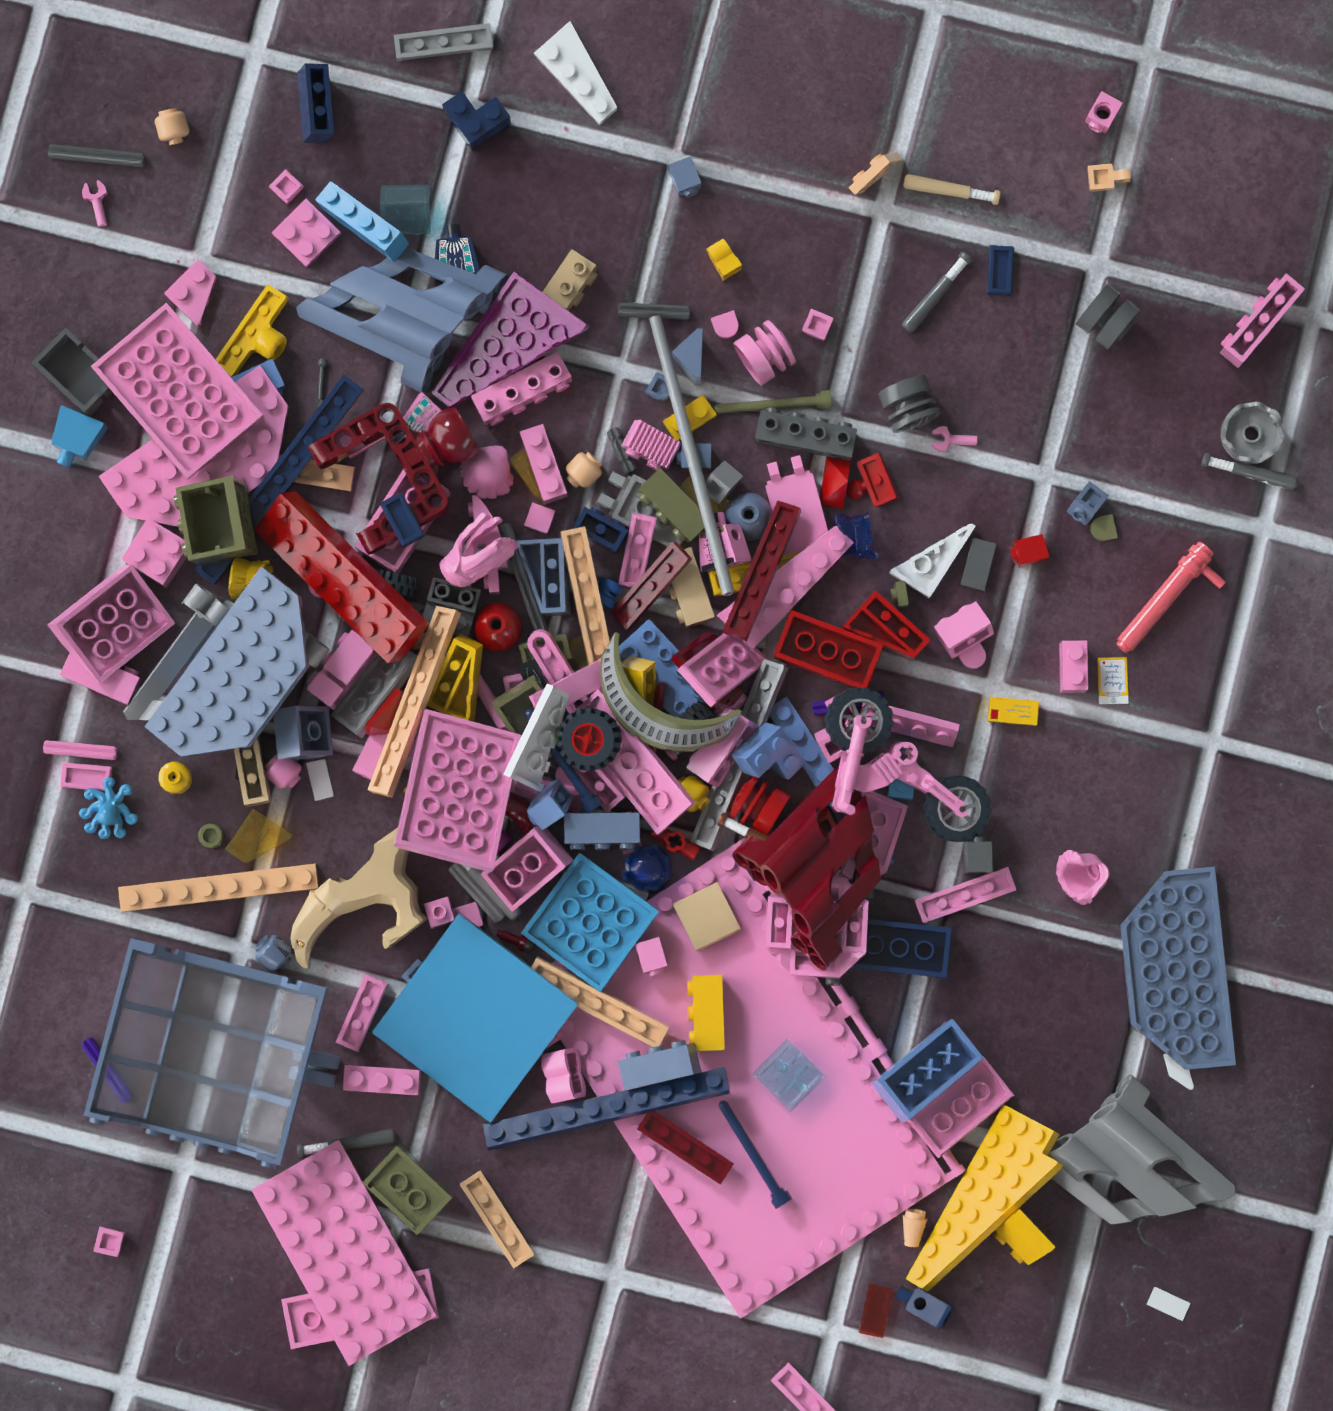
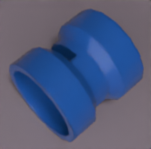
[598,577,623,610]

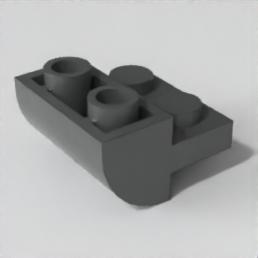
[423,577,481,637]

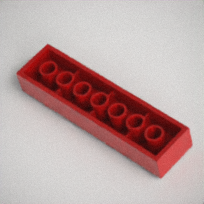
[254,491,430,663]

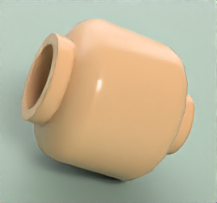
[155,108,189,145]
[566,452,602,488]

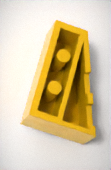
[427,634,483,722]

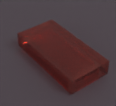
[858,1283,893,1338]

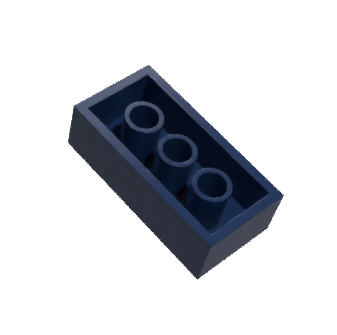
[851,919,952,979]

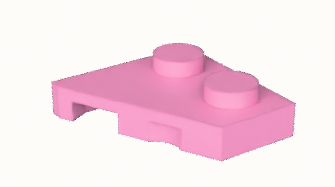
[164,259,217,327]

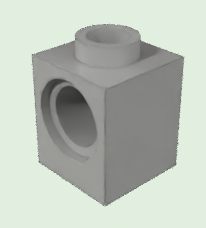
[705,460,743,504]

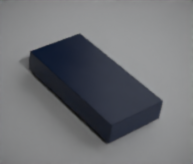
[986,245,1014,296]
[379,492,425,548]

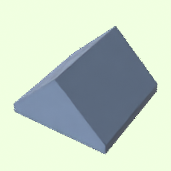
[672,328,703,386]

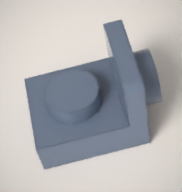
[1067,481,1109,525]

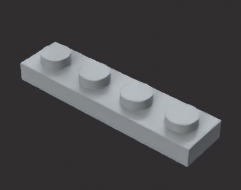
[394,23,493,61]

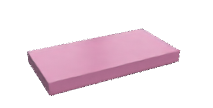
[677,634,767,707]
[908,1056,1014,1158]

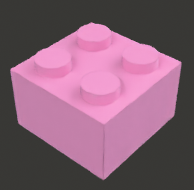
[122,518,186,588]

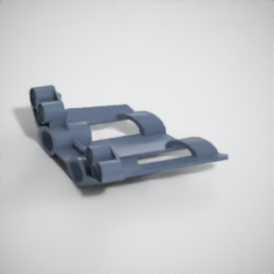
[296,248,509,393]

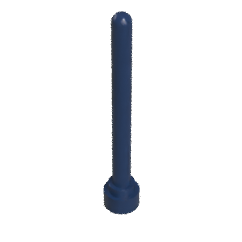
[525,709,603,813]
[718,1100,792,1209]

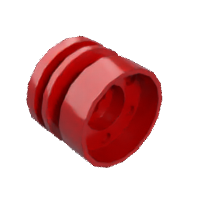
[729,776,791,835]

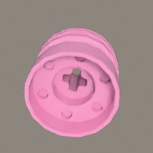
[733,320,796,386]

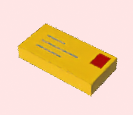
[987,697,1039,726]

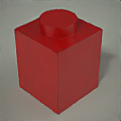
[1010,534,1049,568]

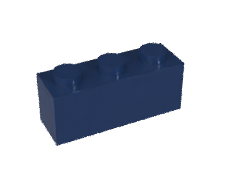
[297,63,334,143]

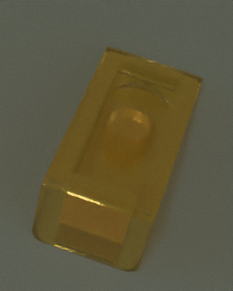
[510,448,542,502]

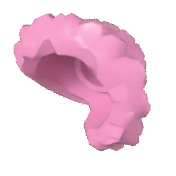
[460,446,514,499]
[1056,850,1110,905]

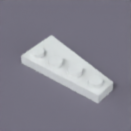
[534,21,617,126]
[504,684,569,793]

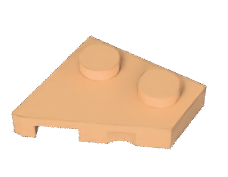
[849,152,903,195]

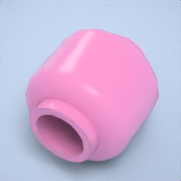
[264,754,301,789]

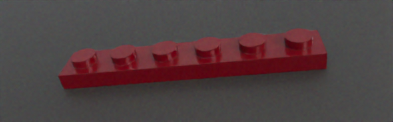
[723,500,801,641]

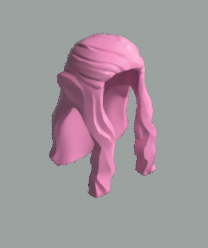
[439,512,519,587]

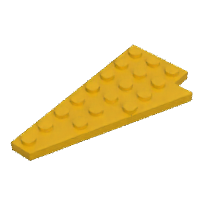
[906,1105,1063,1292]

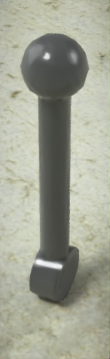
[314,358,327,408]

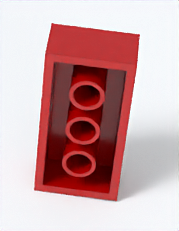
[773,610,884,688]

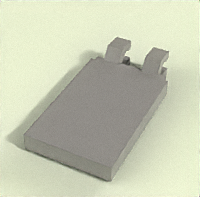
[596,472,681,547]

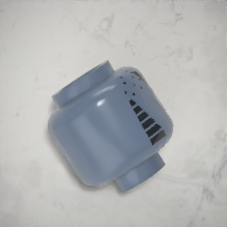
[254,935,292,971]

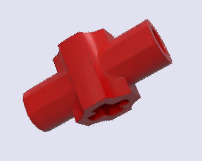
[650,828,701,860]

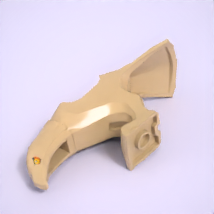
[290,828,428,969]

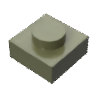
[890,581,909,609]

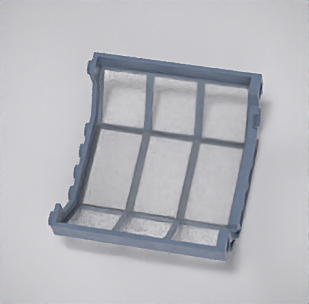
[83,938,328,1169]

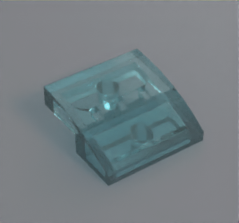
[753,1039,825,1112]

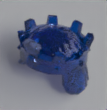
[833,512,879,560]
[623,845,672,893]

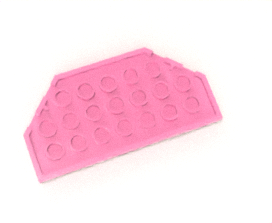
[99,365,289,526]

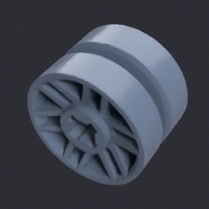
[290,1050,341,1088]

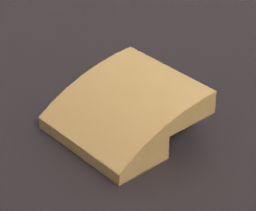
[673,882,741,952]

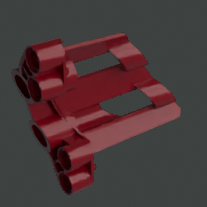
[732,763,881,971]

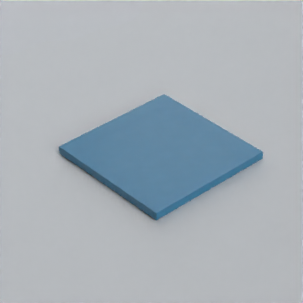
[372,913,579,1123]

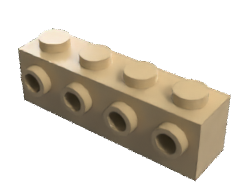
[543,249,598,311]

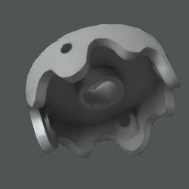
[1221,402,1284,464]

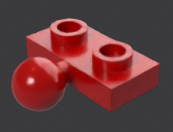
[846,452,899,508]

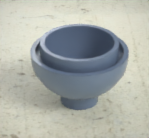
[724,493,772,542]

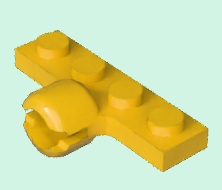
[215,284,289,377]

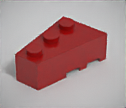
[842,590,930,661]

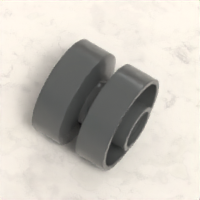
[1076,284,1141,350]

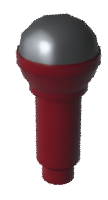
[496,930,533,953]

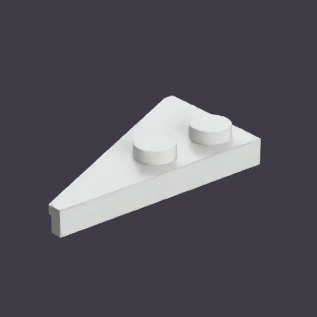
[889,523,976,599]

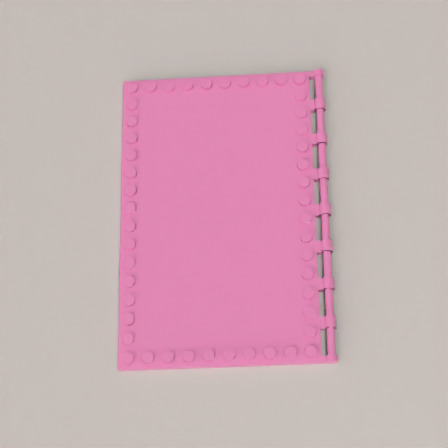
[551,837,966,1319]

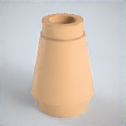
[903,1209,927,1247]

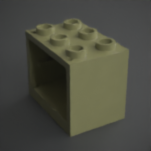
[174,476,258,566]
[362,1144,455,1235]

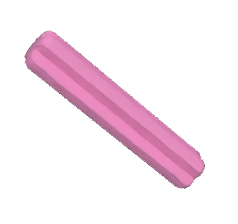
[43,740,117,760]

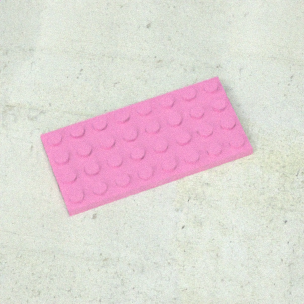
[251,1139,437,1366]

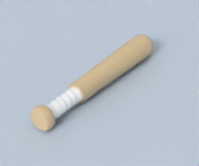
[903,174,1001,205]

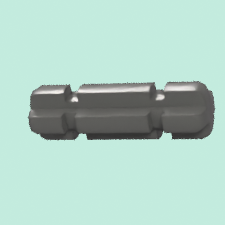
[607,427,637,474]

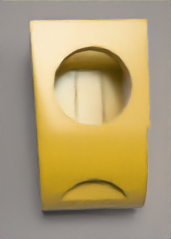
[706,239,742,281]

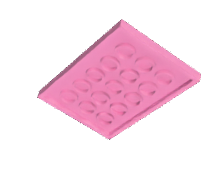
[91,303,263,479]
[394,709,521,873]

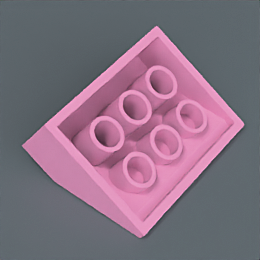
[48,564,175,684]

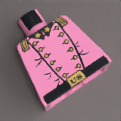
[699,512,752,572]

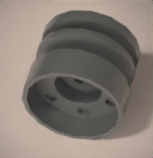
[878,374,941,433]

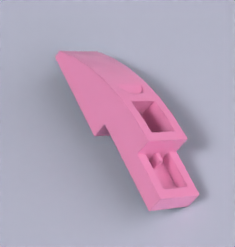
[468,495,508,595]

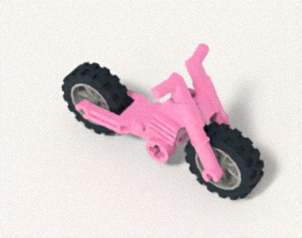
[825,688,992,842]

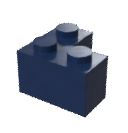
[442,91,511,151]

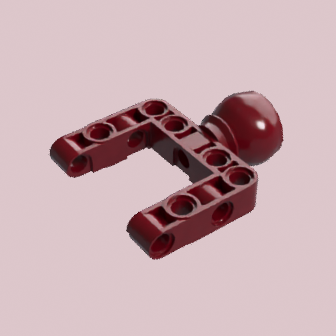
[308,403,480,555]

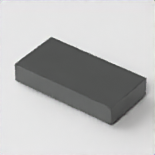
[960,538,996,592]

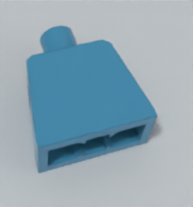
[51,405,108,468]

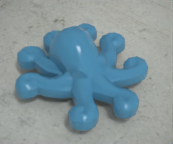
[79,777,138,839]

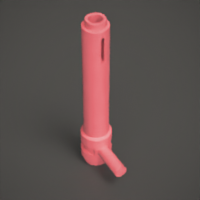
[1116,542,1226,654]

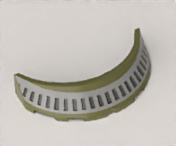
[600,632,742,752]

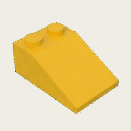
[993,1209,1055,1265]

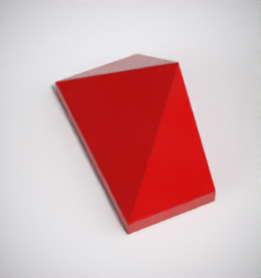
[820,457,850,509]
[365,688,402,736]

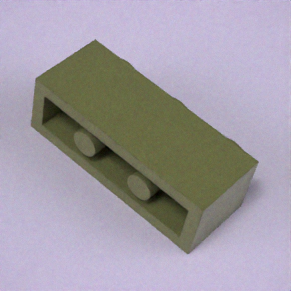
[636,468,704,543]

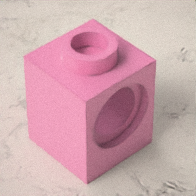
[1085,91,1123,134]
[424,897,455,929]
[635,937,667,976]

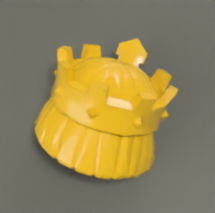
[229,558,273,601]

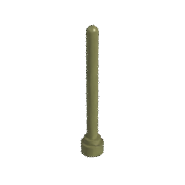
[714,390,832,414]

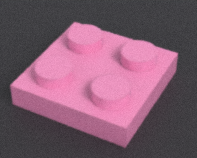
[272,199,341,268]

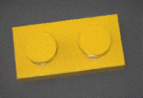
[662,395,717,441]

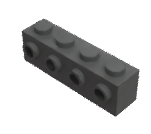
[754,408,857,461]

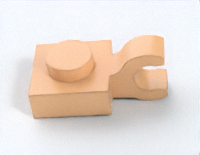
[1087,164,1131,192]

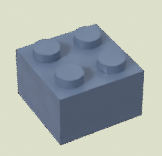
[274,706,333,759]

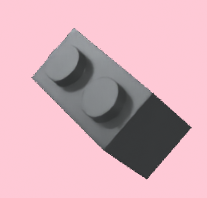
[963,837,993,874]

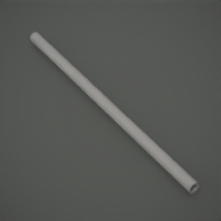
[649,315,735,596]

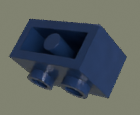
[573,507,628,555]

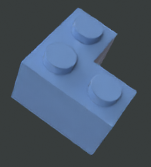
[731,722,805,780]

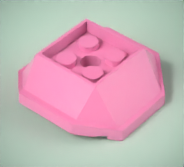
[765,877,869,978]

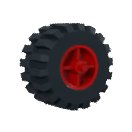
[557,708,622,771]

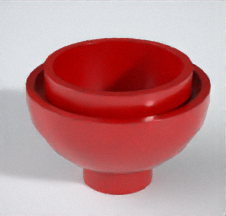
[473,602,522,652]

